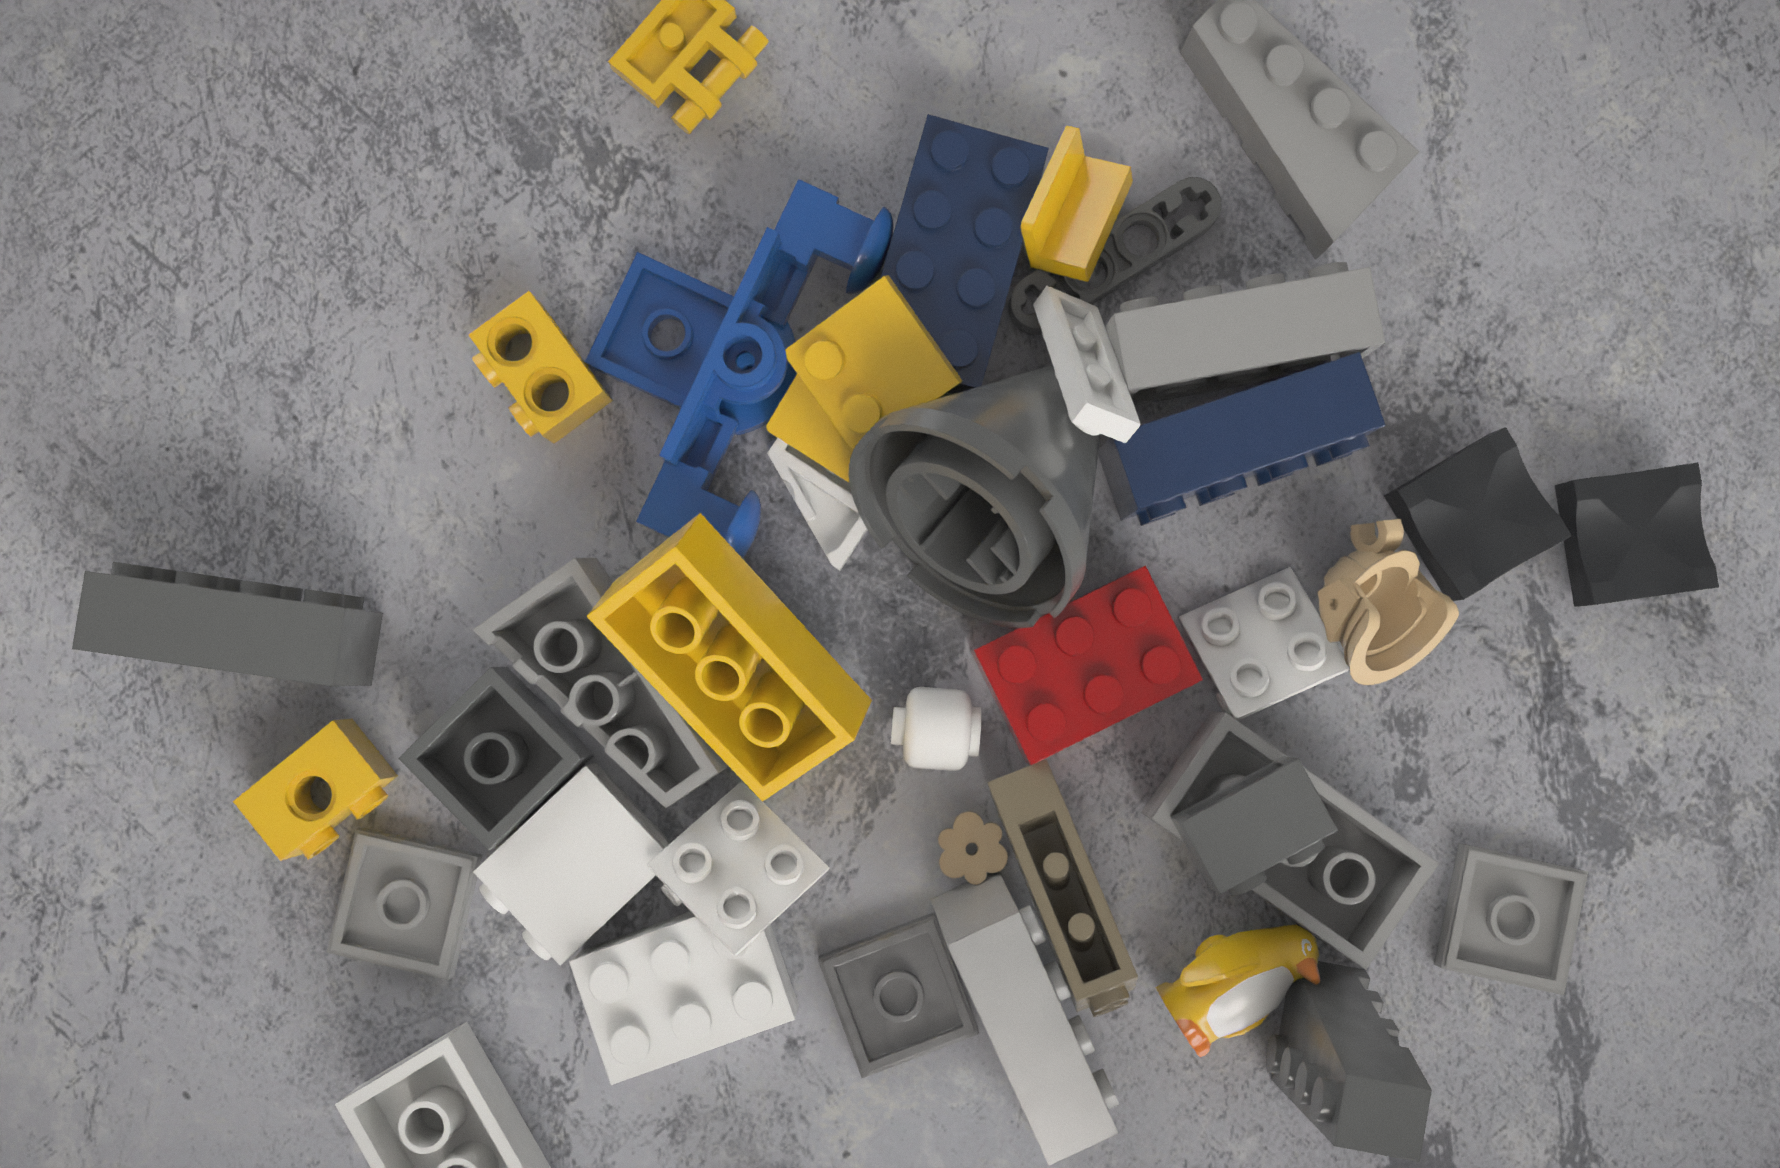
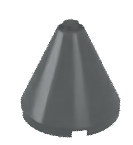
[849,365,1100,628]

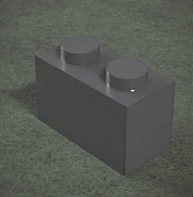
[1170,756,1338,896]

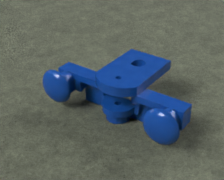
[584,179,894,559]

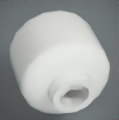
[891,687,981,771]

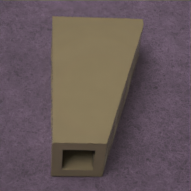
[987,759,1138,1017]

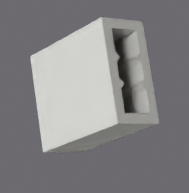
[473,763,671,966]

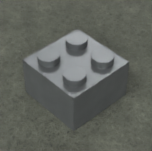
[398,667,594,851]

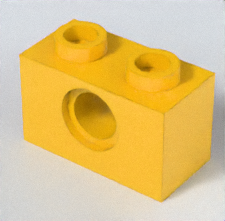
[233,719,398,861]

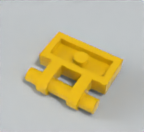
[608,0,769,135]

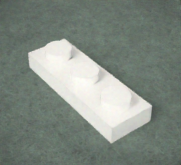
[1033,286,1141,443]

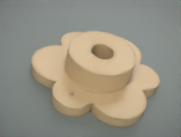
[938,811,1008,885]

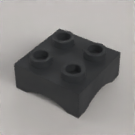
[1384,427,1572,601]
[1554,462,1719,607]

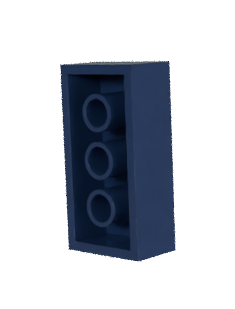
[880,114,1049,394]
[1098,352,1386,526]

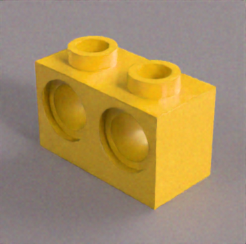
[468,291,613,444]

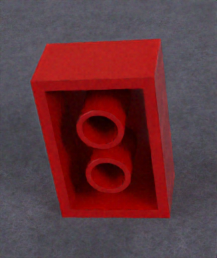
[970,565,1203,765]

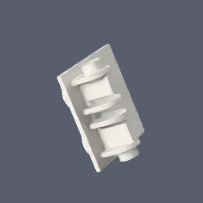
[1179,567,1350,721]
[647,781,829,956]

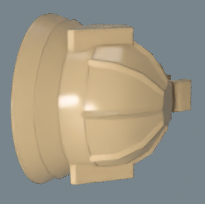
[1317,519,1459,685]

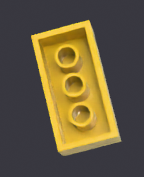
[586,513,872,802]

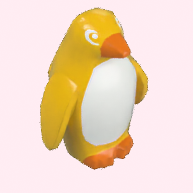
[1155,925,1321,1057]

